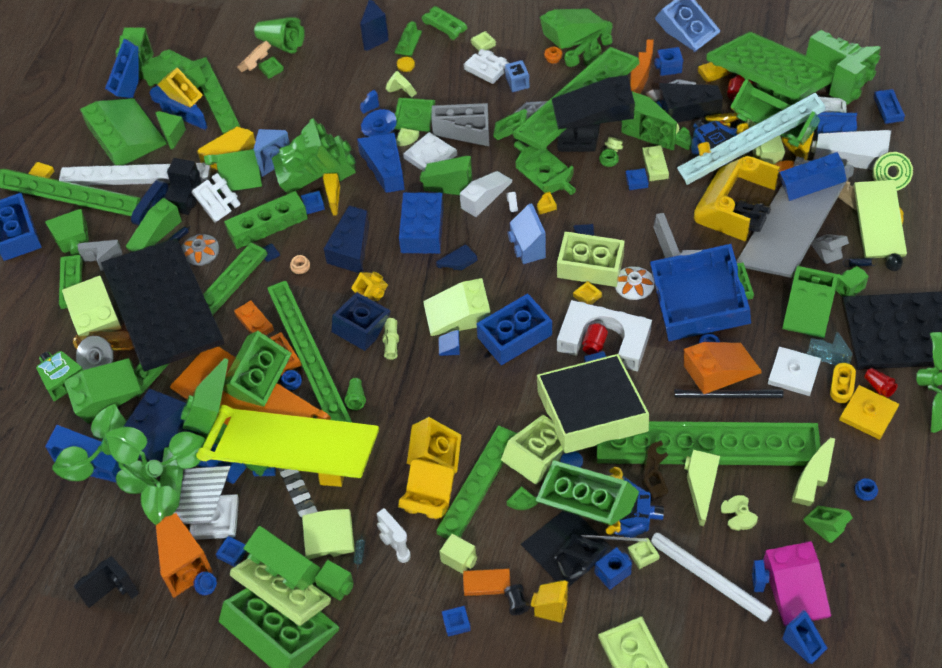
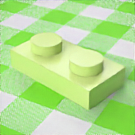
[642,145,669,181]

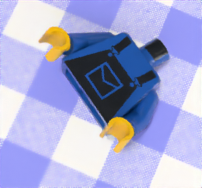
[691,120,749,156]
[606,467,664,538]

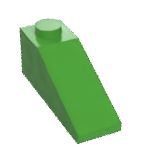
[126,198,182,252]

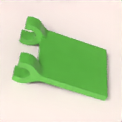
[204,149,262,194]

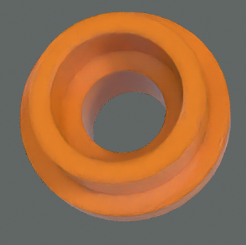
[544,47,562,63]

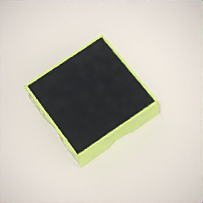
[537,354,649,454]

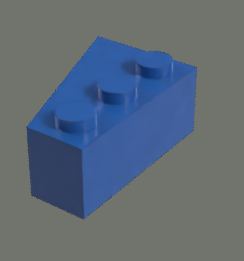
[357,133,405,193]
[45,425,125,483]

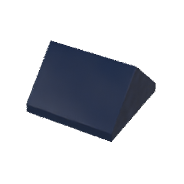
[360,0,389,51]

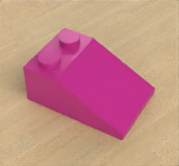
[764,541,831,626]

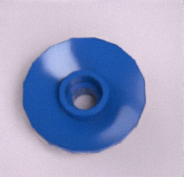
[361,109,397,137]

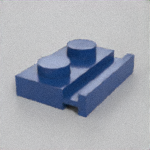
[817,112,857,139]

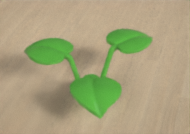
[916,332,942,433]
[52,404,155,494]
[105,427,206,525]

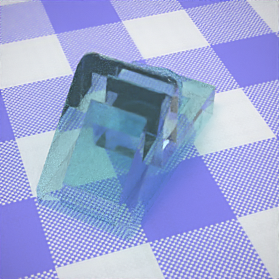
[807,332,853,365]

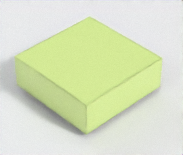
[471,31,496,51]
[627,537,660,569]

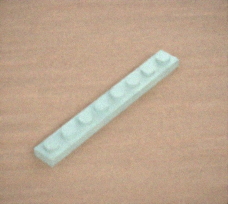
[677,93,826,185]

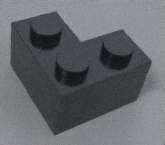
[164,158,202,215]

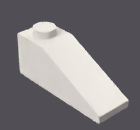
[460,171,512,217]

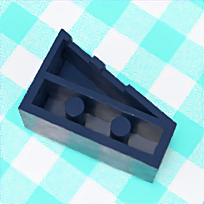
[324,206,369,273]

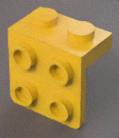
[398,459,455,519]

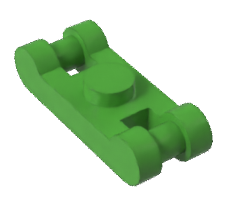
[422,6,467,40]

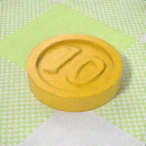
[397,57,415,72]

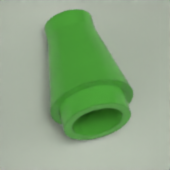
[345,378,366,410]

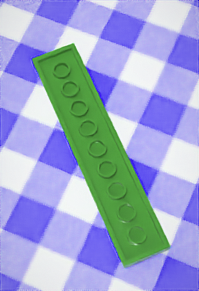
[597,421,821,466]

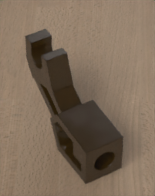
[641,441,669,501]

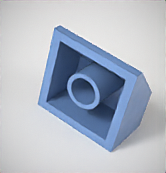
[508,204,546,264]

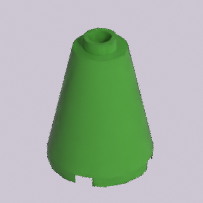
[254,17,304,53]

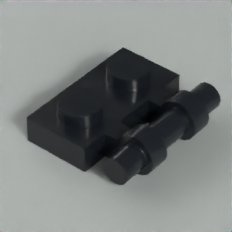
[733,199,771,232]

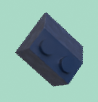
[331,292,390,351]

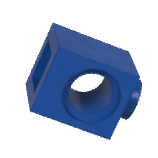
[654,47,683,76]
[595,548,632,590]

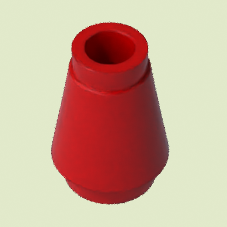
[864,368,898,398]

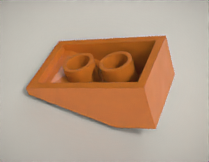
[684,342,761,395]

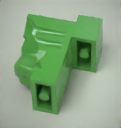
[806,30,881,105]
[272,118,356,194]

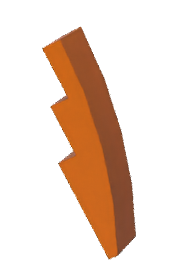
[630,39,654,94]

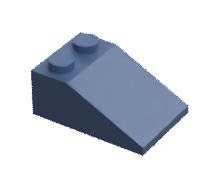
[655,0,721,52]

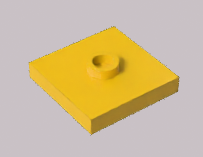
[839,385,899,440]

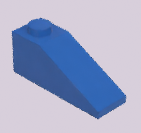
[105,39,139,98]
[158,92,207,130]

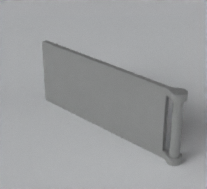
[736,157,854,277]

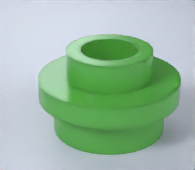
[599,149,619,167]

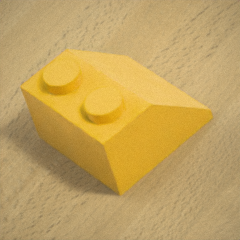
[407,417,461,473]

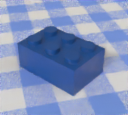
[0,193,42,261]
[399,193,444,253]
[476,294,552,365]

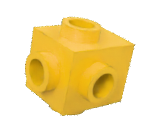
[351,272,388,301]

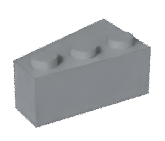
[432,103,489,146]

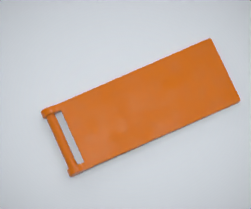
[170,347,331,425]

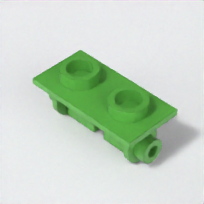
[395,21,422,56]

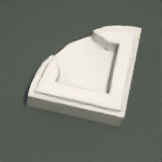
[506,192,518,212]

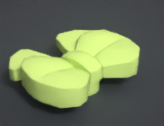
[721,496,758,531]

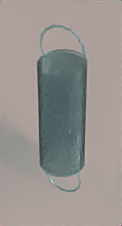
[354,535,365,568]

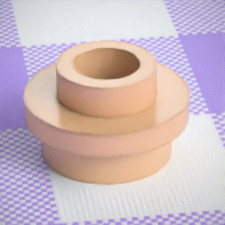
[290,255,310,274]

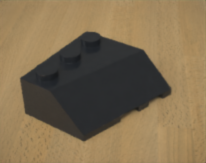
[651,83,723,123]

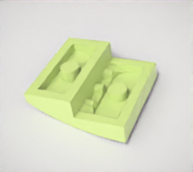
[302,509,355,559]

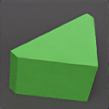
[155,111,186,149]

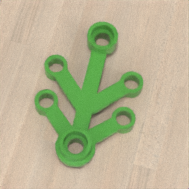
[564,20,613,67]

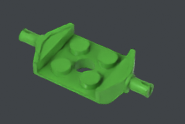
[514,140,576,195]

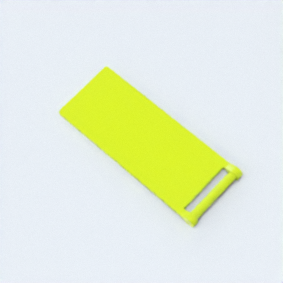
[196,405,379,478]

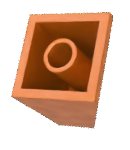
[156,512,213,598]

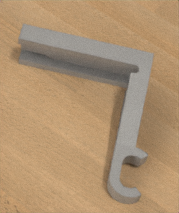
[653,213,702,258]

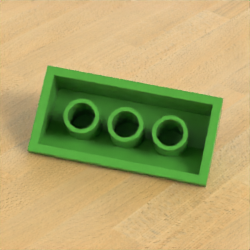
[536,460,639,525]

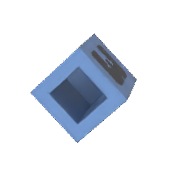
[505,60,529,92]

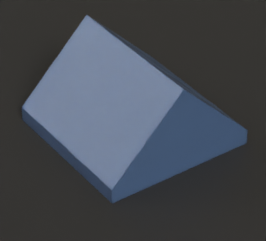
[254,129,290,177]

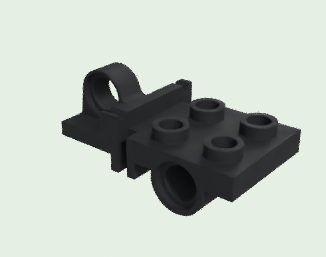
[557,124,601,152]

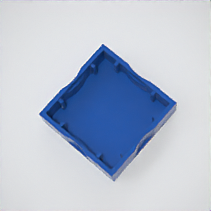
[650,244,751,341]

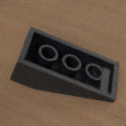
[552,75,635,129]

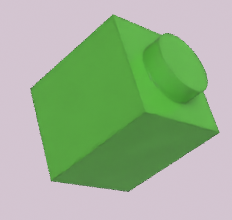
[315,560,353,601]

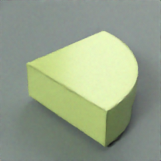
[396,128,419,146]

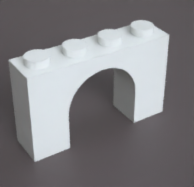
[557,300,652,372]

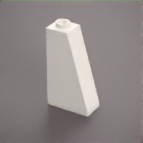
[811,130,891,170]

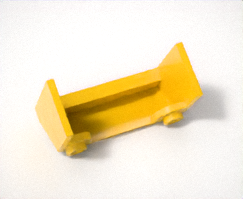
[694,156,780,241]

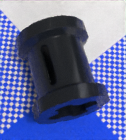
[504,584,530,615]

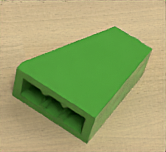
[420,156,472,195]

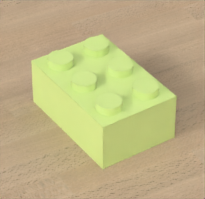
[557,232,625,287]

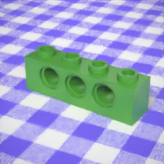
[224,191,308,249]

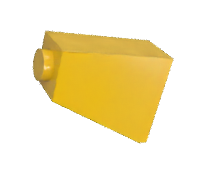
[198,126,255,170]

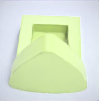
[386,71,417,98]

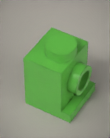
[835,266,869,296]

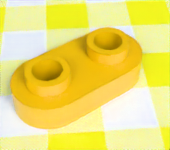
[830,363,856,403]

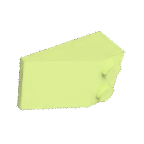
[62,276,121,341]
[423,278,491,336]
[501,415,564,484]

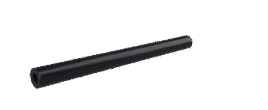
[674,389,784,398]

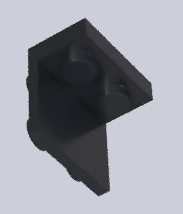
[74,556,139,608]

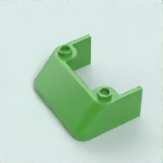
[731,79,820,147]

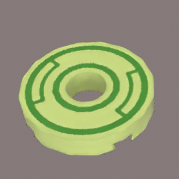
[872,152,913,191]

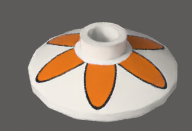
[615,267,654,300]

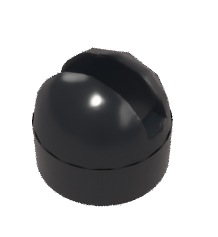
[885,253,903,271]

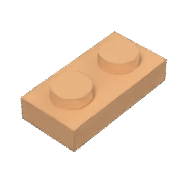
[237,41,271,72]

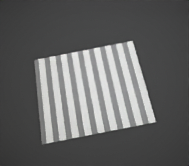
[173,466,230,524]

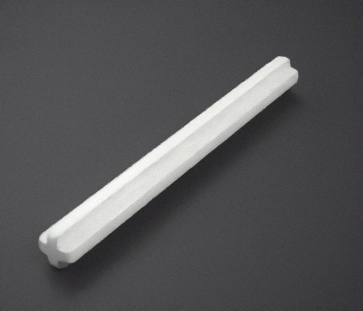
[651,533,772,621]

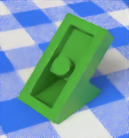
[493,109,527,142]
[803,505,852,543]

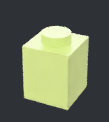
[439,534,477,574]

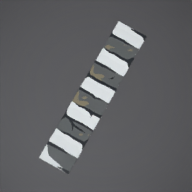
[278,468,317,522]

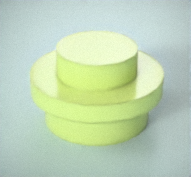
[604,137,623,152]

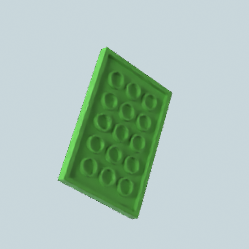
[706,32,836,102]

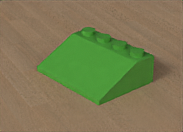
[80,99,167,166]
[219,588,339,668]

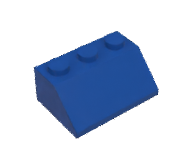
[778,152,847,201]

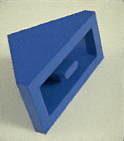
[782,610,827,664]

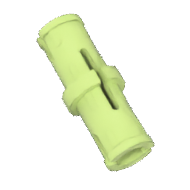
[383,318,399,359]

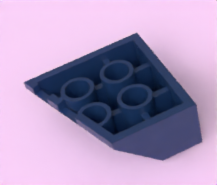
[123,389,195,462]

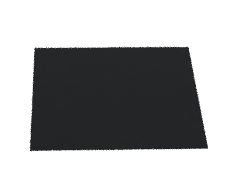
[520,510,614,587]

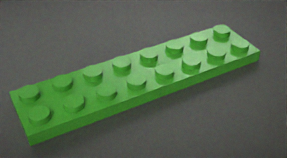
[513,47,640,150]

